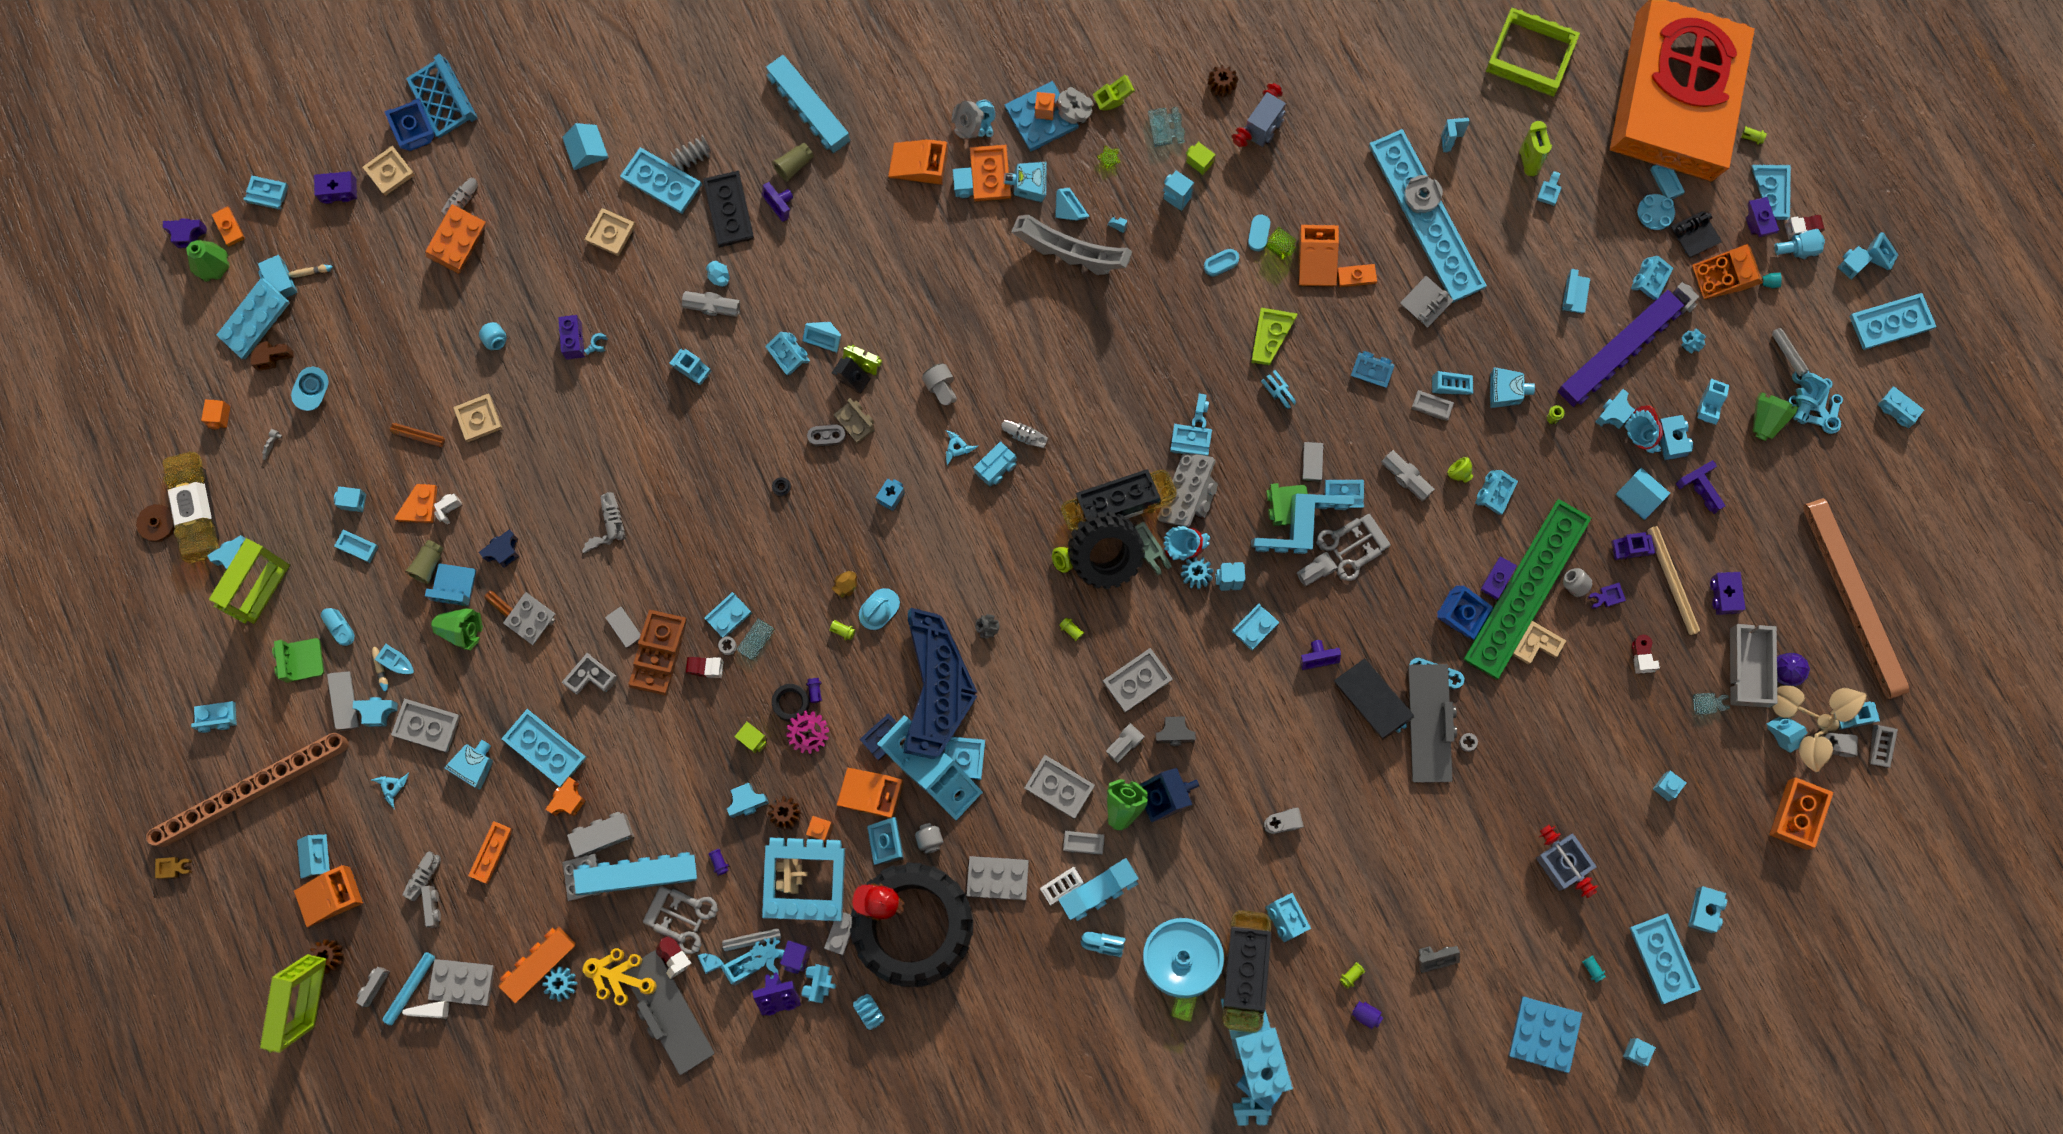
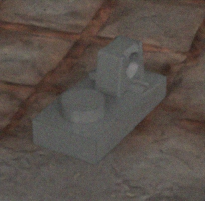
[1419,946,1460,973]

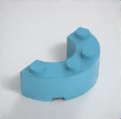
[1058,858,1139,921]

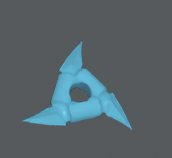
[946,430,978,466]
[372,772,409,808]

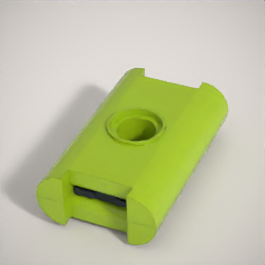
[1519,121,1552,176]

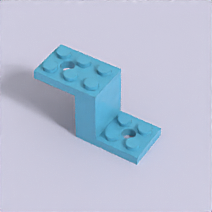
[1251,494,1354,554]
[877,715,983,820]
[1220,999,1293,1100]

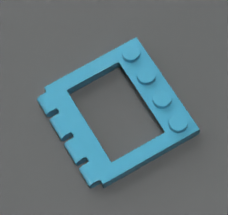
[762,838,845,921]

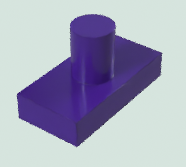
[761,182,793,222]
[1300,640,1341,670]

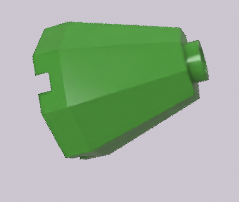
[186,240,230,282]
[1753,393,1798,441]
[431,608,483,650]
[1107,779,1148,830]

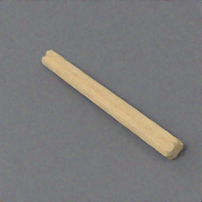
[1647,526,1700,635]

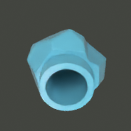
[706,261,730,287]

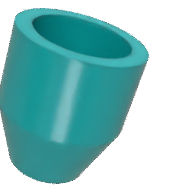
[1762,273,1782,288]

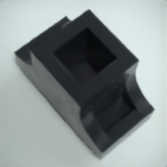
[832,357,871,394]

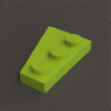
[1251,308,1298,365]

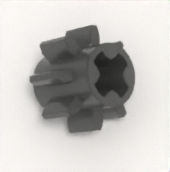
[975,614,999,639]

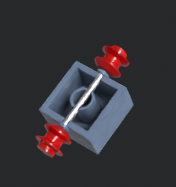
[1232,83,1286,147]
[1536,825,1598,898]

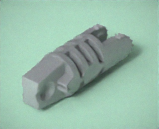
[441,178,478,215]
[1001,421,1048,449]
[601,492,625,540]
[403,851,441,901]

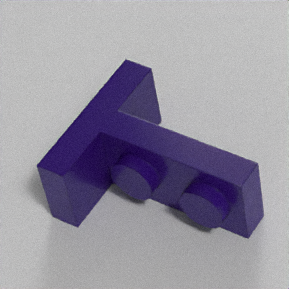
[1676,460,1726,514]

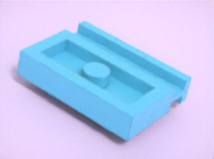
[243,176,289,210]
[1170,424,1212,456]
[1325,480,1364,508]
[704,592,752,638]
[1232,604,1279,651]

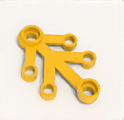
[583,948,657,1006]

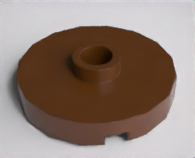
[136,504,175,542]

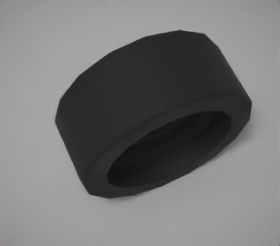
[772,684,810,722]

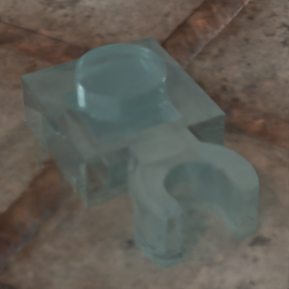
[1693,693,1730,714]

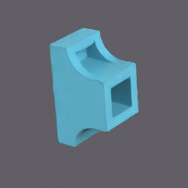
[670,349,711,386]
[1596,389,1635,429]
[207,535,246,569]
[353,697,398,727]
[1838,701,1880,730]
[1766,716,1808,753]
[727,783,769,818]

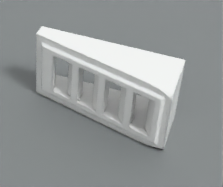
[1040,867,1084,905]
[402,1001,449,1018]

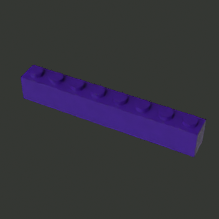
[1557,290,1684,407]

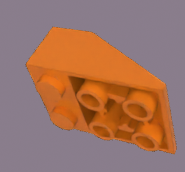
[888,139,948,185]
[1299,225,1339,286]
[1692,244,1763,300]
[837,768,904,819]
[294,865,363,928]

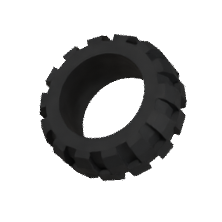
[850,863,974,988]

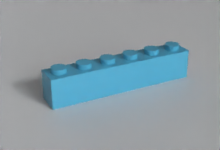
[766,55,850,153]
[573,852,697,896]

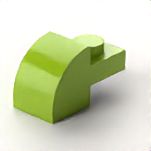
[1093,75,1135,111]

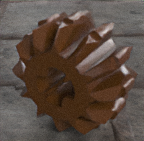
[1207,64,1238,97]
[767,796,802,830]
[310,939,344,974]

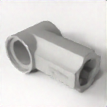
[1296,552,1338,587]
[1106,723,1145,763]

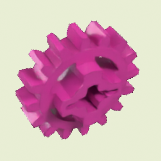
[786,711,829,754]

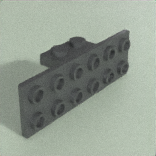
[1408,664,1457,782]
[623,950,715,1075]

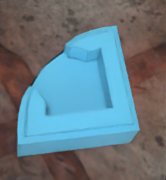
[1108,217,1127,233]
[698,954,724,974]

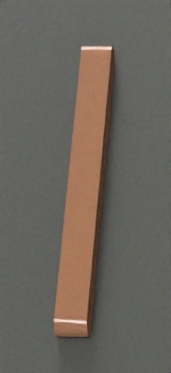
[1803,498,1909,699]
[146,733,349,847]

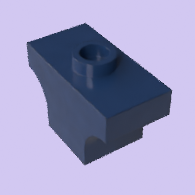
[479,529,520,568]

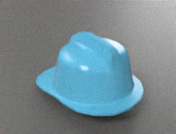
[291,367,329,411]
[859,588,900,630]

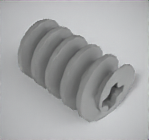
[670,135,711,171]

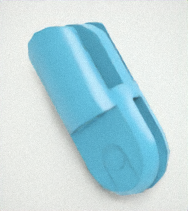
[1261,370,1296,409]
[321,608,355,646]
[1081,932,1125,957]

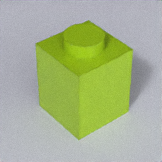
[1186,141,1216,175]
[734,722,767,753]

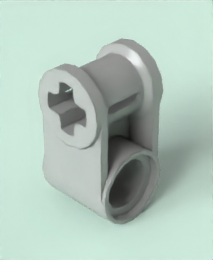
[1822,733,1858,757]
[1264,808,1304,834]

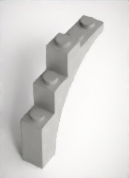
[1011,215,1133,275]

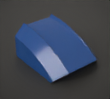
[384,98,434,151]
[1437,585,1493,640]

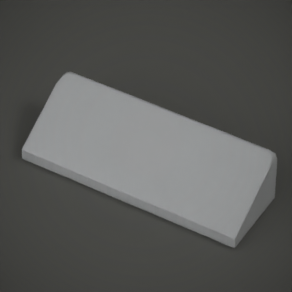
[327,671,359,732]

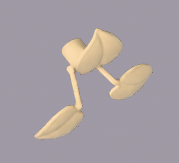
[1773,686,1867,772]

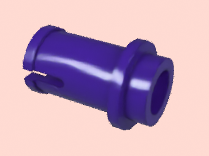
[806,678,822,703]
[708,849,729,876]

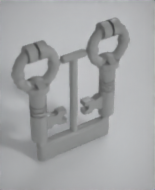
[1316,514,1391,581]
[643,886,719,955]

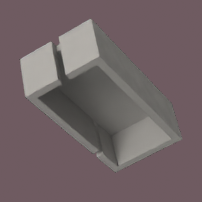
[1730,624,1777,708]

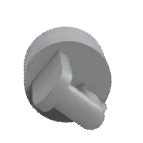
[922,363,957,405]

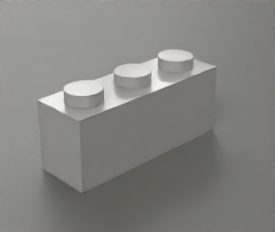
[567,812,634,858]

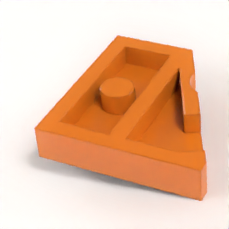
[395,484,437,523]

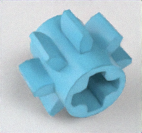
[1681,329,1706,354]

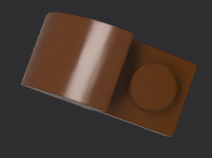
[251,341,294,371]

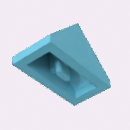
[1867,233,1898,270]
[721,952,761,985]

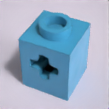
[875,478,905,511]

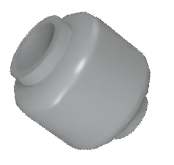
[1563,568,1592,597]
[915,823,943,854]

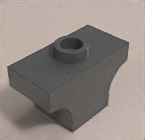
[1155,716,1196,746]

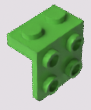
[1266,483,1308,526]
[272,638,324,683]

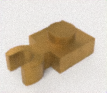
[155,857,192,879]

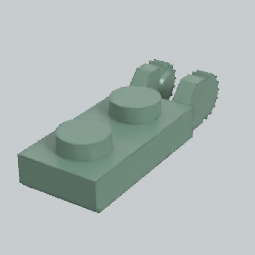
[1135,521,1171,575]

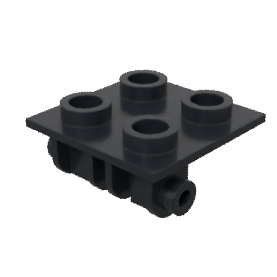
[1671,211,1722,258]

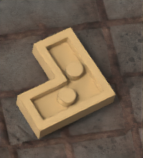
[1513,621,1566,664]

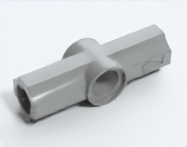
[682,291,740,317]
[1381,450,1435,502]

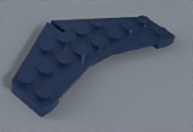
[904,608,977,759]

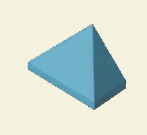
[1056,188,1089,220]
[802,322,841,353]

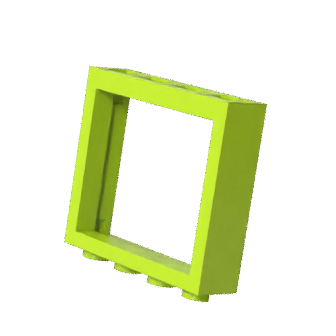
[1486,7,1580,97]
[209,538,290,624]
[260,954,326,1053]

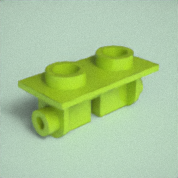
[843,345,882,376]

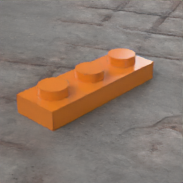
[468,821,513,884]

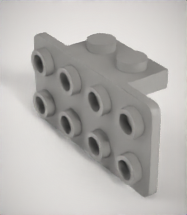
[1157,454,1218,527]

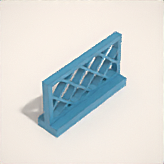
[406,53,478,138]

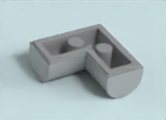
[562,653,617,695]

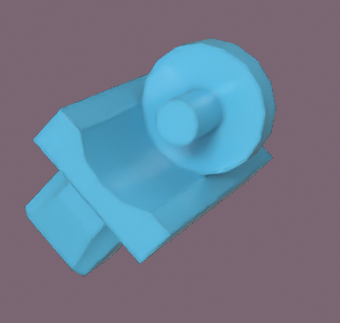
[802,964,836,1003]
[1233,1097,1271,1126]

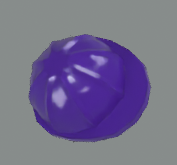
[1777,653,1810,686]

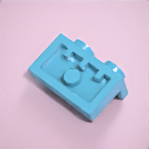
[1631,256,1673,300]
[765,332,810,375]
[1878,386,1924,428]
[1475,470,1518,515]
[191,701,237,733]
[1266,893,1311,942]

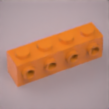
[498,927,576,1003]

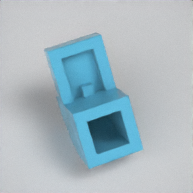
[1697,379,1729,425]

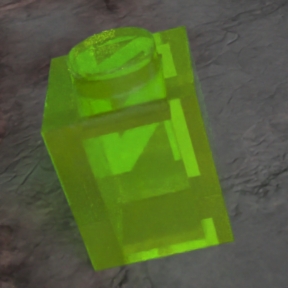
[1266,226,1296,260]
[1170,997,1197,1022]

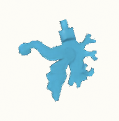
[743,938,784,979]

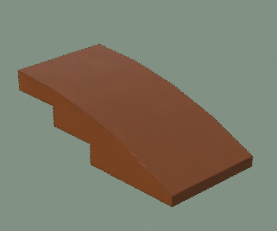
[628,610,687,696]

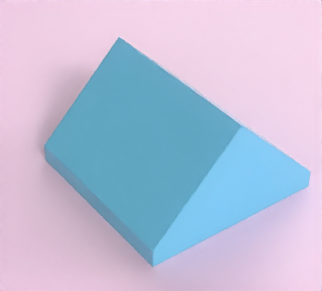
[562,123,609,170]
[1615,468,1670,520]
[867,817,904,865]

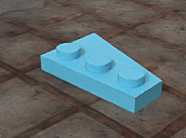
[1751,165,1791,220]

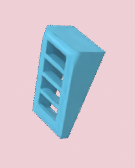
[1432,371,1473,395]

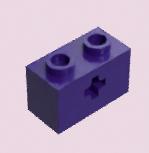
[314,171,357,204]
[558,315,585,360]
[1710,572,1745,615]
[780,941,812,974]

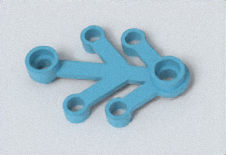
[1787,371,1843,434]

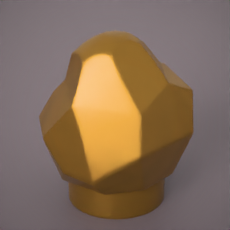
[831,571,857,599]

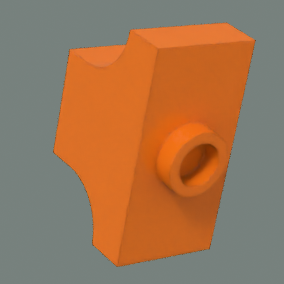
[546,777,586,817]

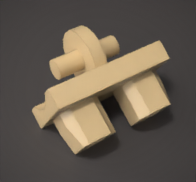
[776,858,808,894]

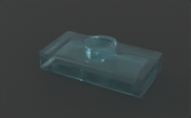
[736,618,775,661]

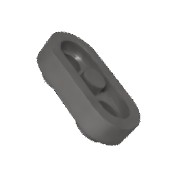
[807,425,846,446]

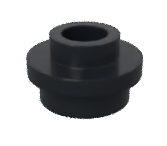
[772,477,791,496]

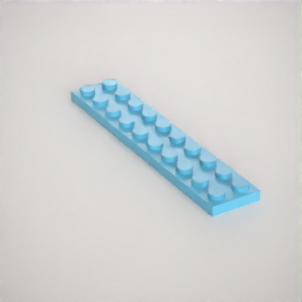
[1369,129,1487,303]

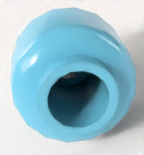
[479,322,507,350]

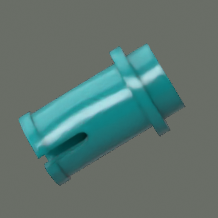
[1582,955,1606,983]

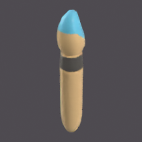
[289,264,333,278]
[372,647,388,691]

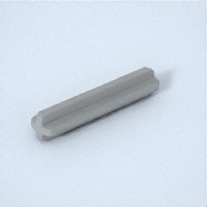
[1772,328,1809,376]
[722,928,781,951]

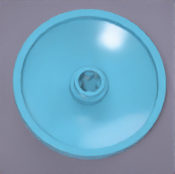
[1143,918,1224,998]

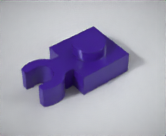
[1588,583,1626,609]

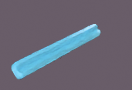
[382,952,435,1025]

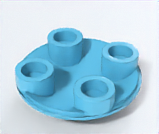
[1638,194,1675,230]

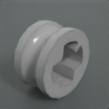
[718,637,737,655]
[1459,733,1478,752]

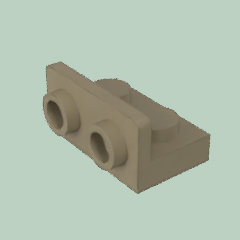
[833,398,875,444]

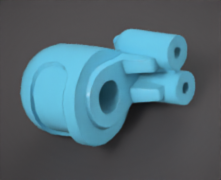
[976,100,996,137]

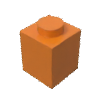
[1035,92,1055,120]
[201,399,231,430]
[806,816,834,843]

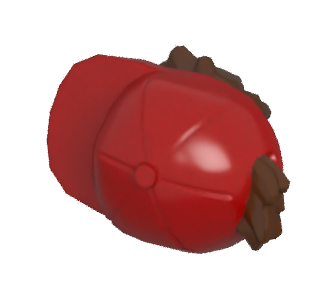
[852,883,904,920]

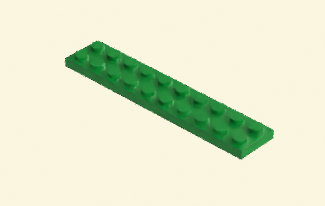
[1463,499,1592,680]

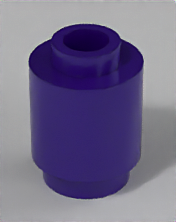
[1351,1001,1383,1029]

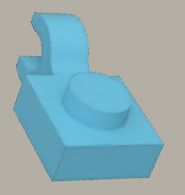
[1537,171,1561,206]
[1192,394,1209,428]

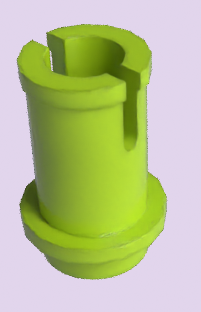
[1741,126,1767,144]
[1547,406,1564,424]
[1059,617,1084,641]
[829,620,856,640]
[1340,963,1365,988]

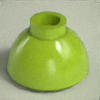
[1447,457,1473,483]
[1052,547,1073,573]

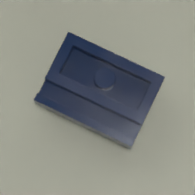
[859,713,897,761]

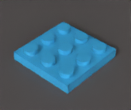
[1004,81,1078,152]
[1508,997,1582,1073]

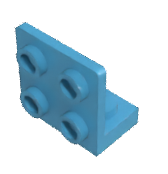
[425,564,476,607]

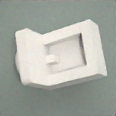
[434,494,462,525]

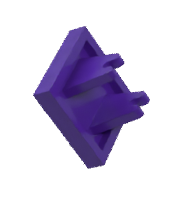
[752,972,801,1016]

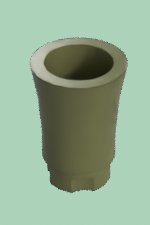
[772,143,814,182]
[405,540,444,584]

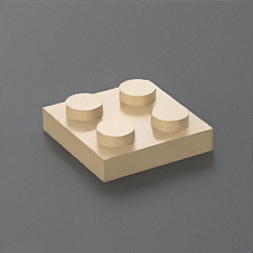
[363,146,415,196]
[585,208,636,256]
[453,393,503,443]

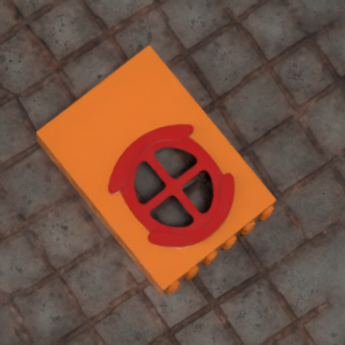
[1610,0,1755,182]

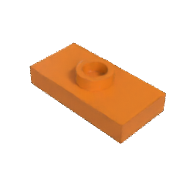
[212,206,245,247]
[1337,264,1377,287]

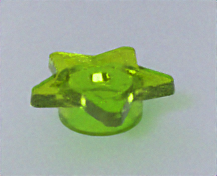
[1097,145,1120,168]

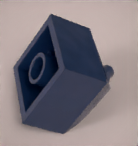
[1139,768,1200,823]

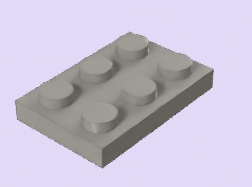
[1103,648,1173,713]
[391,698,461,753]
[1024,755,1095,819]
[967,856,1029,900]
[428,959,495,1006]

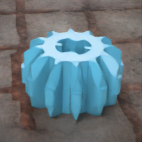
[1181,557,1213,589]
[542,967,578,1001]
[853,994,884,1030]

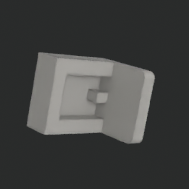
[1672,282,1700,315]

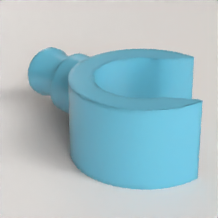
[584,333,608,355]

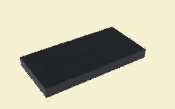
[703,170,755,247]
[1334,658,1414,740]

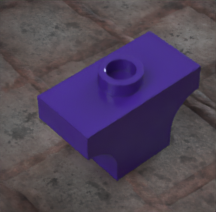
[1746,197,1779,237]
[163,218,207,248]
[1611,532,1655,560]
[1480,556,1517,600]

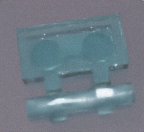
[1148,107,1185,147]

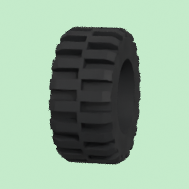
[1068,512,1145,589]

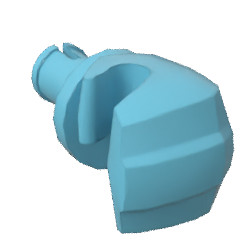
[1774,229,1825,259]
[1793,373,1830,423]

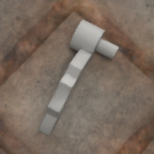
[262,429,282,460]
[582,535,613,554]

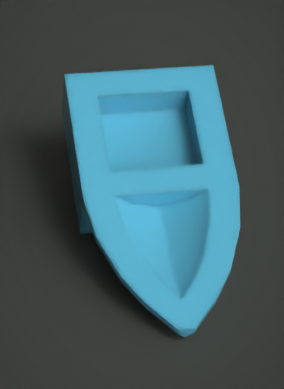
[374,644,414,674]

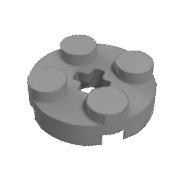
[1056,87,1092,124]
[952,101,984,138]
[1404,175,1443,213]

